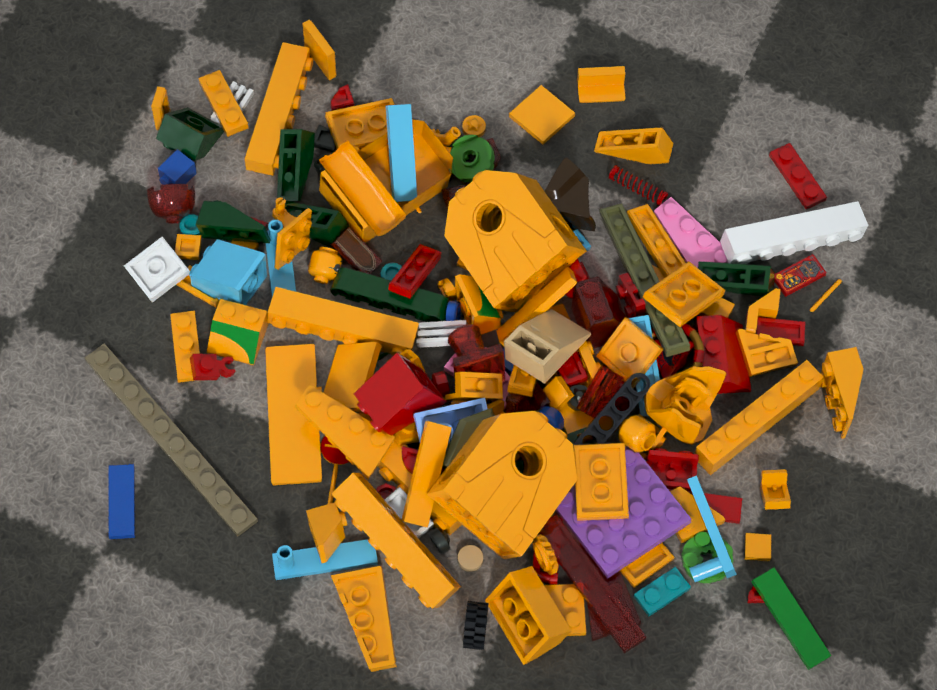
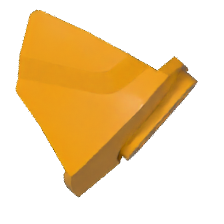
[644,366,726,445]

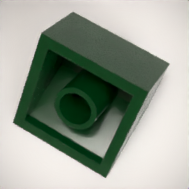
[156,107,224,161]

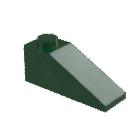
[277,129,315,201]
[196,200,271,244]
[285,201,352,248]
[698,261,775,297]

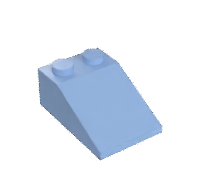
[413,398,488,450]

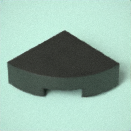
[314,125,335,153]

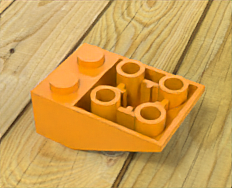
[820,347,863,439]

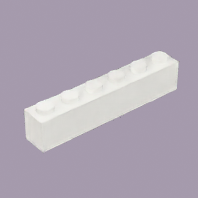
[720,201,868,264]

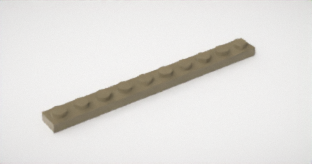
[84,343,258,537]

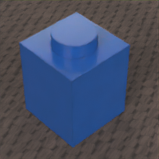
[158,149,197,192]

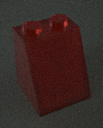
[571,276,626,349]

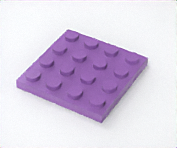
[556,446,691,579]

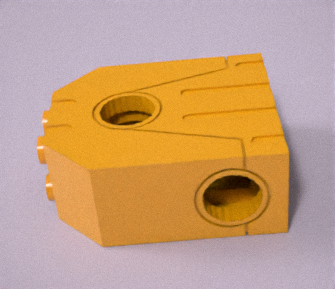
[444,170,587,312]
[427,411,577,559]

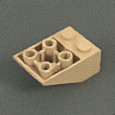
[504,309,591,384]

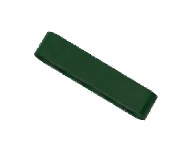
[330,267,451,322]

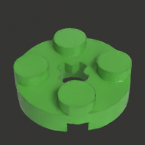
[449,135,495,182]
[681,532,733,584]

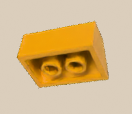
[485,566,572,665]

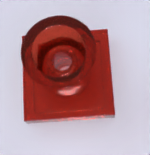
[448,324,506,382]

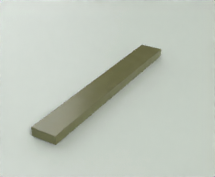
[599,203,690,357]

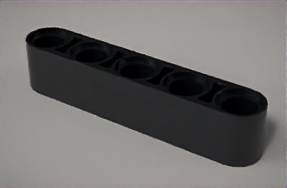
[573,373,650,450]

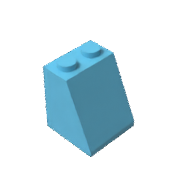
[189,239,267,305]

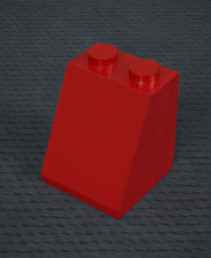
[354,353,447,436]

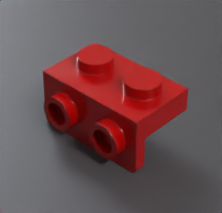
[646,448,699,491]

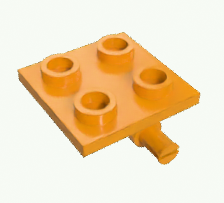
[272,197,312,270]

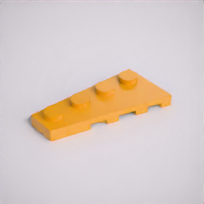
[295,385,395,480]
[331,566,397,672]

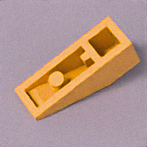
[594,127,674,164]

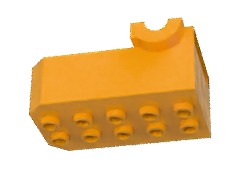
[319,119,453,245]

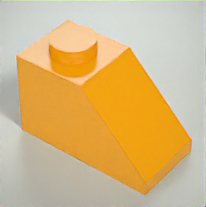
[306,502,347,563]

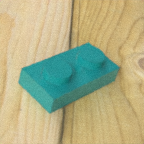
[633,567,691,617]

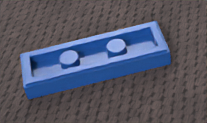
[109,464,135,539]

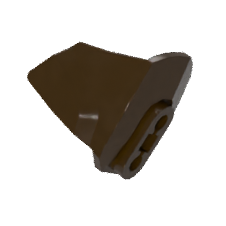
[544,158,596,231]

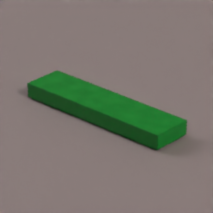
[752,567,832,670]

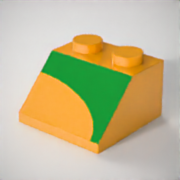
[455,274,503,336]
[207,299,269,365]

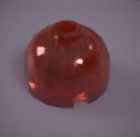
[147,184,196,224]

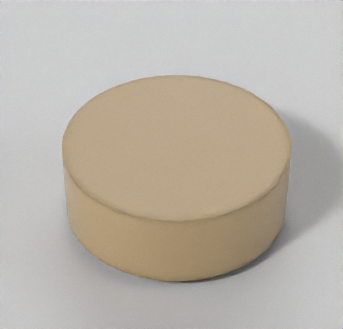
[458,545,483,572]

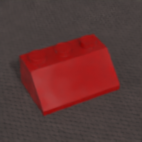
[694,315,751,394]

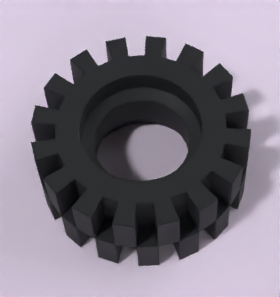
[463,601,489,650]

